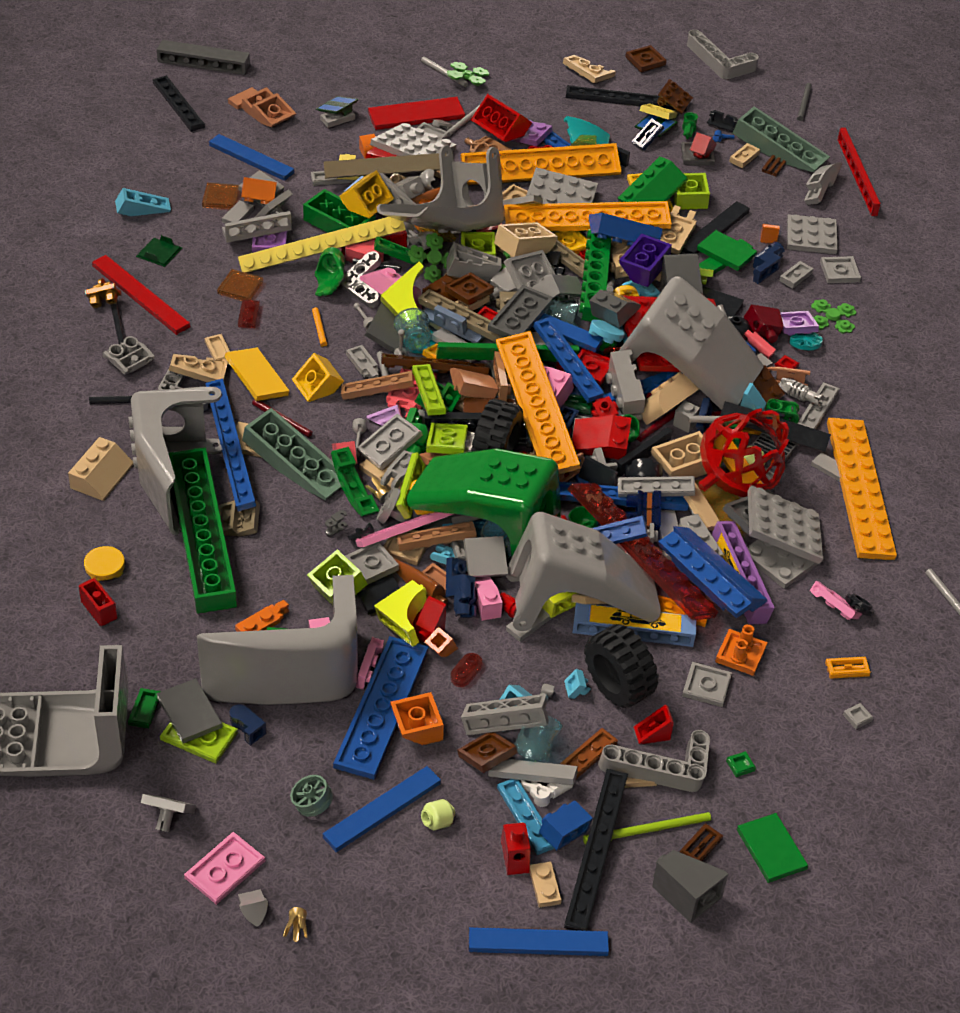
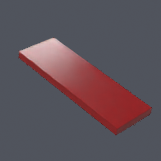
[368,97,465,130]

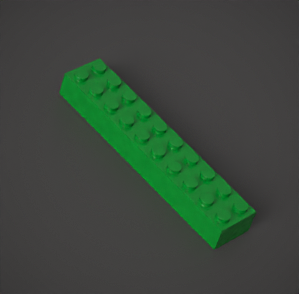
[168,447,237,614]

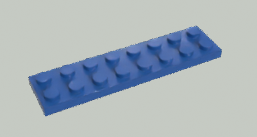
[333,636,429,780]

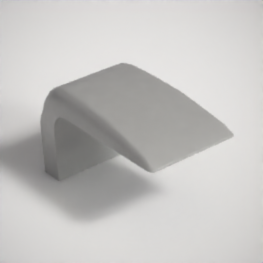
[197,575,358,705]
[0,645,128,777]

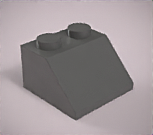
[589,290,641,328]

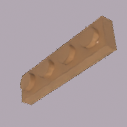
[493,351,511,402]
[341,371,414,400]
[396,521,477,551]

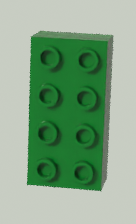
[303,189,376,233]

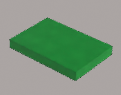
[697,230,757,271]
[737,813,808,883]

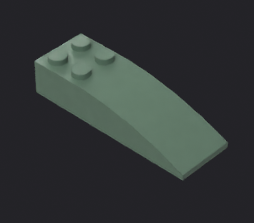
[733,106,830,172]
[242,408,342,500]

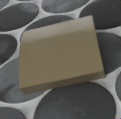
[218,500,260,536]

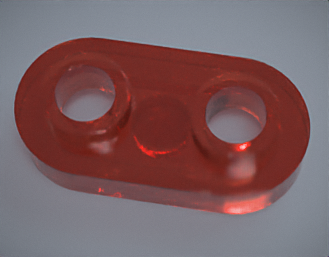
[450,653,482,687]

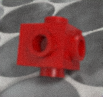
[591,396,619,417]

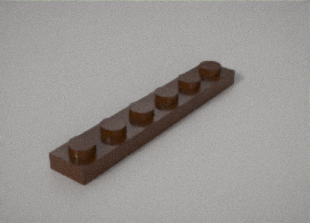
[381,353,489,375]

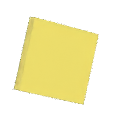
[640,104,677,119]

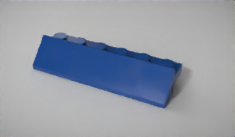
[658,526,768,618]

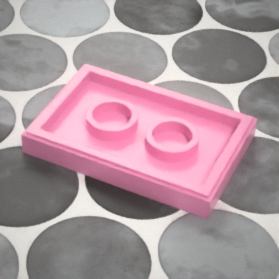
[184,832,265,905]

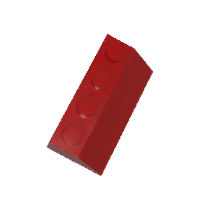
[471,94,532,142]

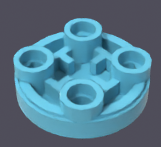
[589,320,625,344]

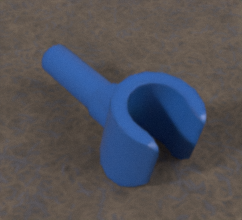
[713,130,734,142]

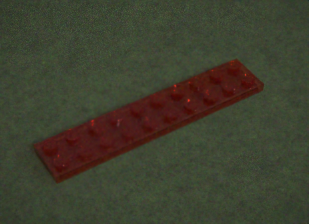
[568,483,719,620]

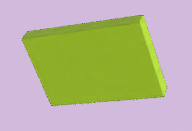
[426,423,468,454]
[160,722,238,764]

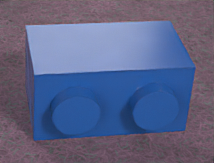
[539,801,593,850]

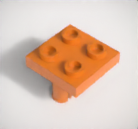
[715,624,768,676]

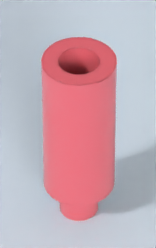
[744,330,776,359]

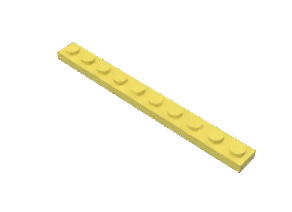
[238,217,406,274]

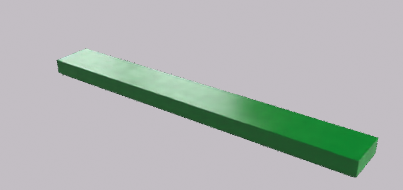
[436,342,579,362]

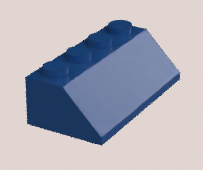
[588,213,662,246]

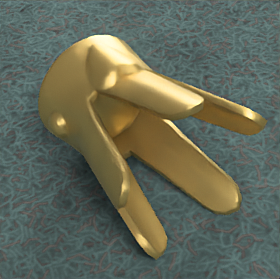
[365,476,390,503]
[283,907,308,942]

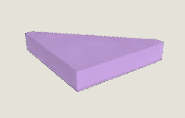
[367,405,402,426]

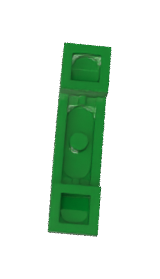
[331,447,380,517]

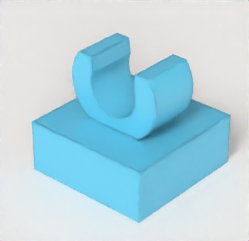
[564,669,591,699]

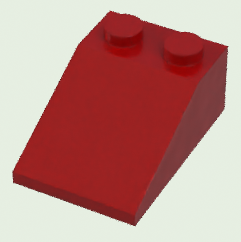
[572,415,632,460]

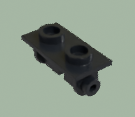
[707,110,738,132]

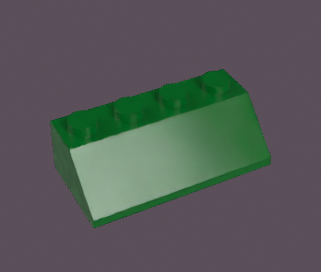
[618,156,688,202]

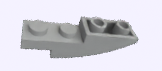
[804,162,842,205]

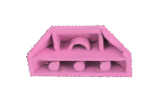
[360,267,422,312]

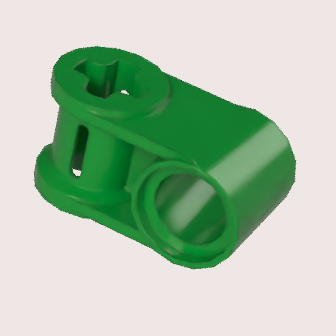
[765,399,799,423]

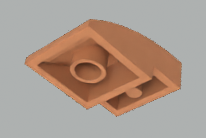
[241,87,296,127]
[450,368,498,398]

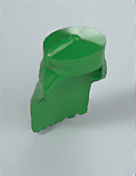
[315,247,345,296]

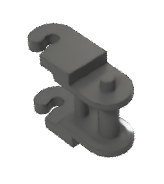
[325,510,347,536]

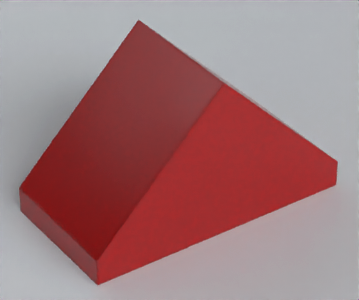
[634,705,674,744]

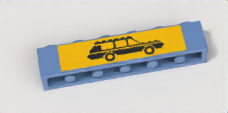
[573,603,697,647]

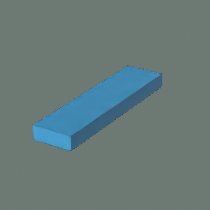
[497,779,554,855]

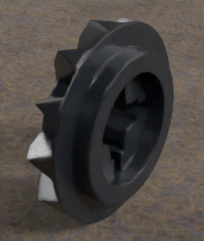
[845,593,875,616]

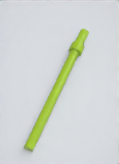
[583,812,711,844]

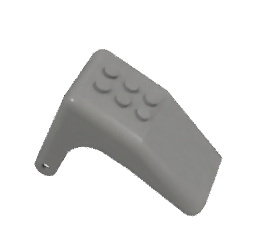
[377,145,504,234]
[619,276,763,410]
[128,387,222,535]
[506,512,661,631]

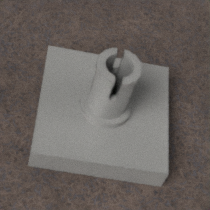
[254,189,293,218]
[141,794,196,832]

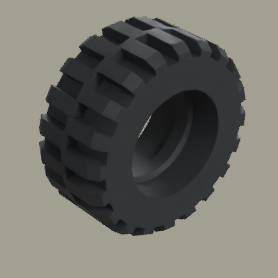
[471,398,523,452]
[584,624,659,708]

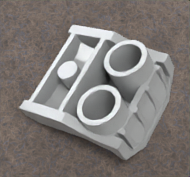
[103,336,155,374]

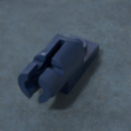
[753,242,785,284]
[446,557,477,618]

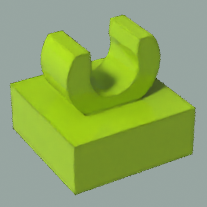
[700,268,714,285]

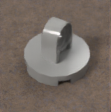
[376,487,414,524]

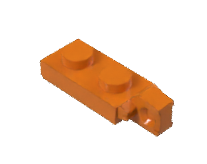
[235,600,289,632]

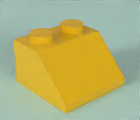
[292,353,344,402]

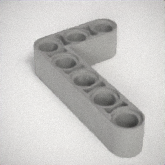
[687,30,759,79]
[598,730,710,792]

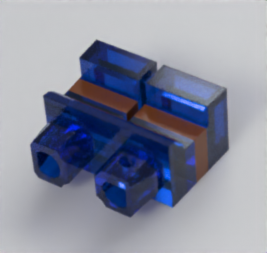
[626,490,661,532]

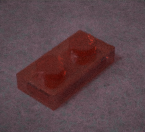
[238,300,260,328]

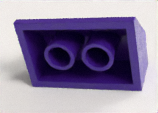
[619,233,672,287]

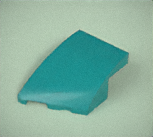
[564,116,610,146]

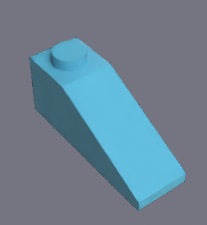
[115,188,171,216]

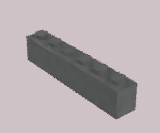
[157,40,250,75]

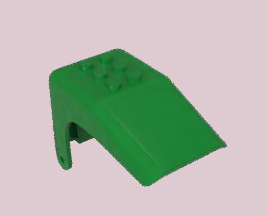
[407,448,561,556]

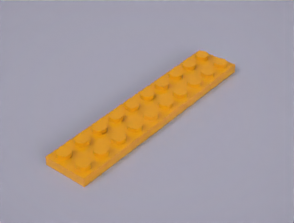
[460,143,621,185]
[504,201,671,231]
[496,331,580,474]
[827,418,897,560]

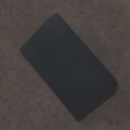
[578,456,618,486]

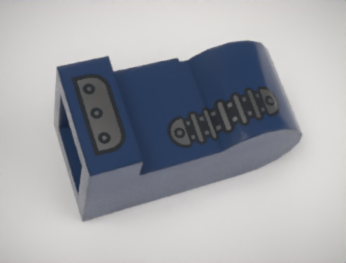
[229,704,267,746]

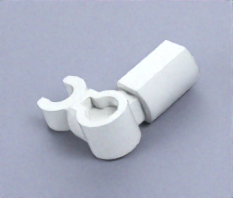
[521,780,573,807]

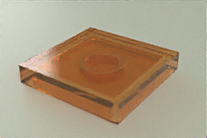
[202,183,239,209]
[217,269,263,303]

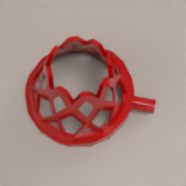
[698,408,789,497]

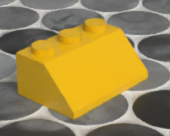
[340,170,394,218]

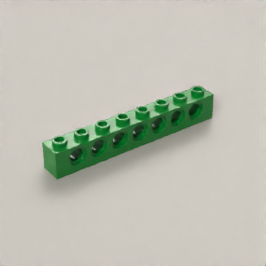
[579,229,611,322]

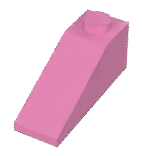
[467,574,502,621]

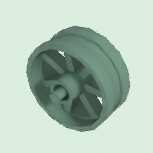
[290,775,333,817]

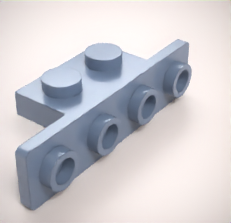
[422,305,484,343]

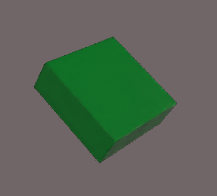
[726,751,756,777]

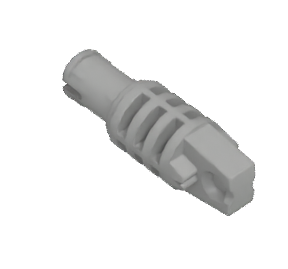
[779,378,825,406]

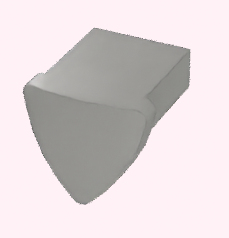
[238,889,268,927]

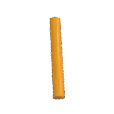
[312,307,327,347]

